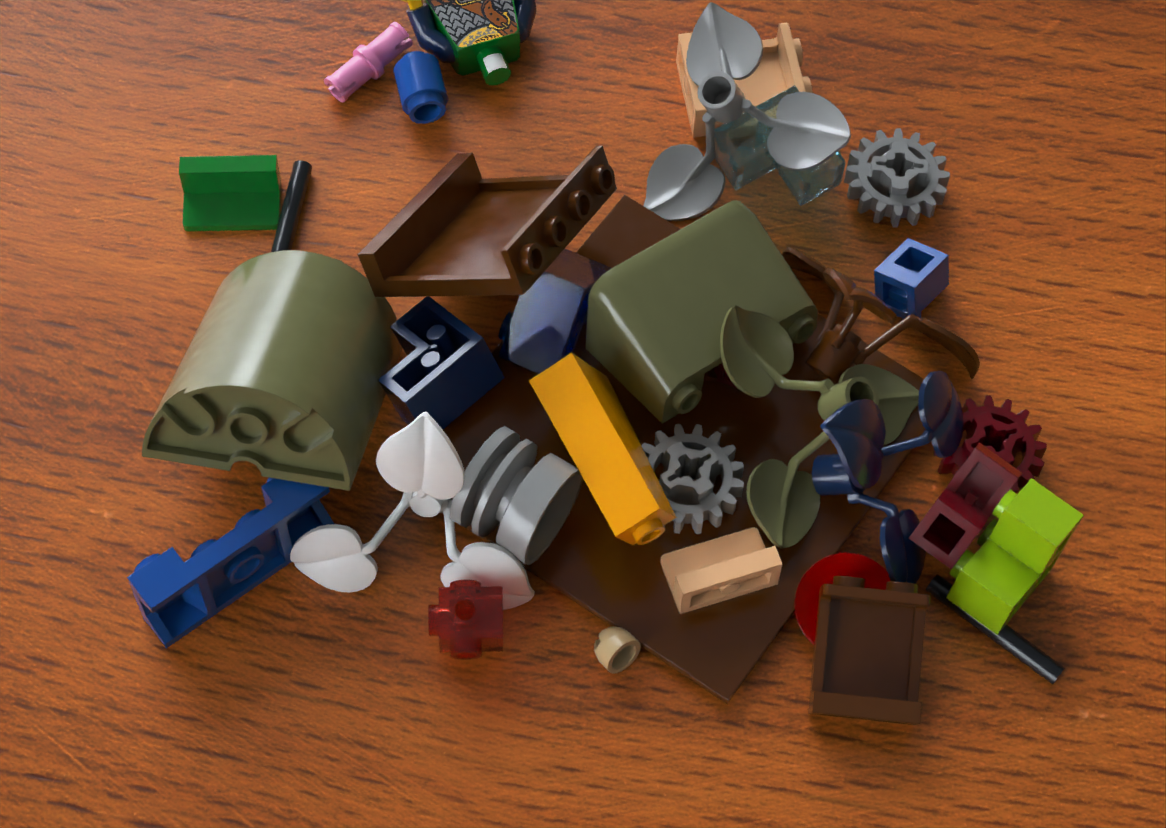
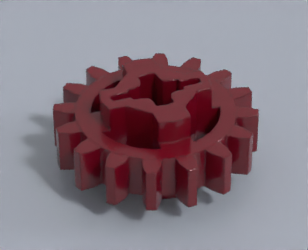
[933,395,1047,493]

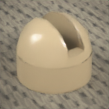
[594,626,641,674]

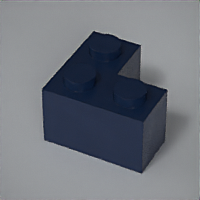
[378,296,505,430]

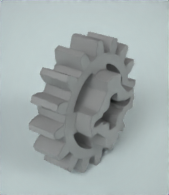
[844,128,950,228]
[642,424,744,534]

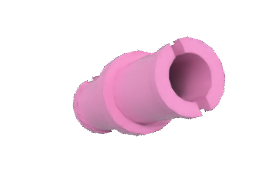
[324,22,413,103]

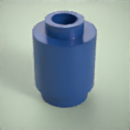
[393,51,448,124]

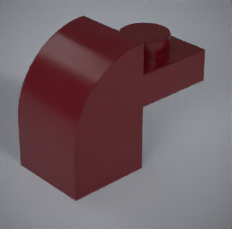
[909,442,1022,569]

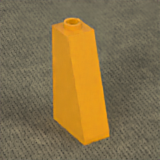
[529,352,677,545]

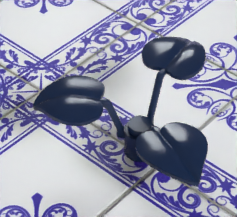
[812,371,964,584]

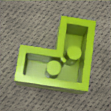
[946,478,1084,635]

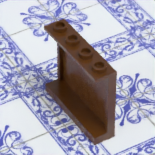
[357,146,617,297]

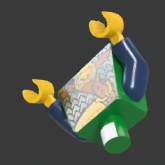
[401,0,536,86]

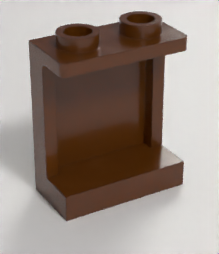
[808,576,931,725]

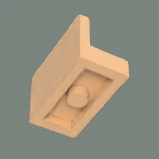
[660,527,783,614]

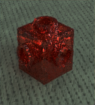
[428,580,503,660]

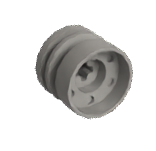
[449,426,583,565]

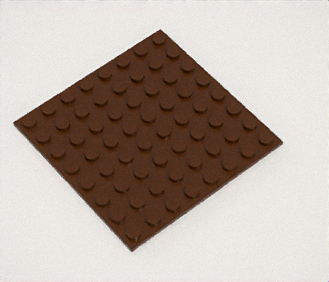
[443,195,926,704]

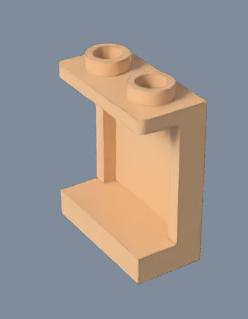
[676,23,812,138]

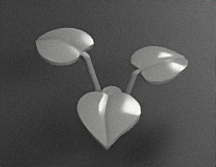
[644,2,851,221]

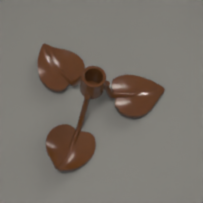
[782,247,980,384]

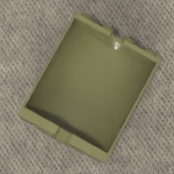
[142,250,402,491]

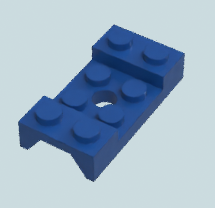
[127,478,334,648]

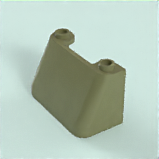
[586,200,818,424]

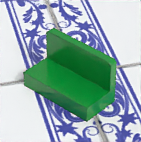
[179,155,281,231]

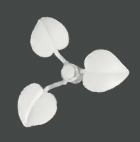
[290,411,535,610]

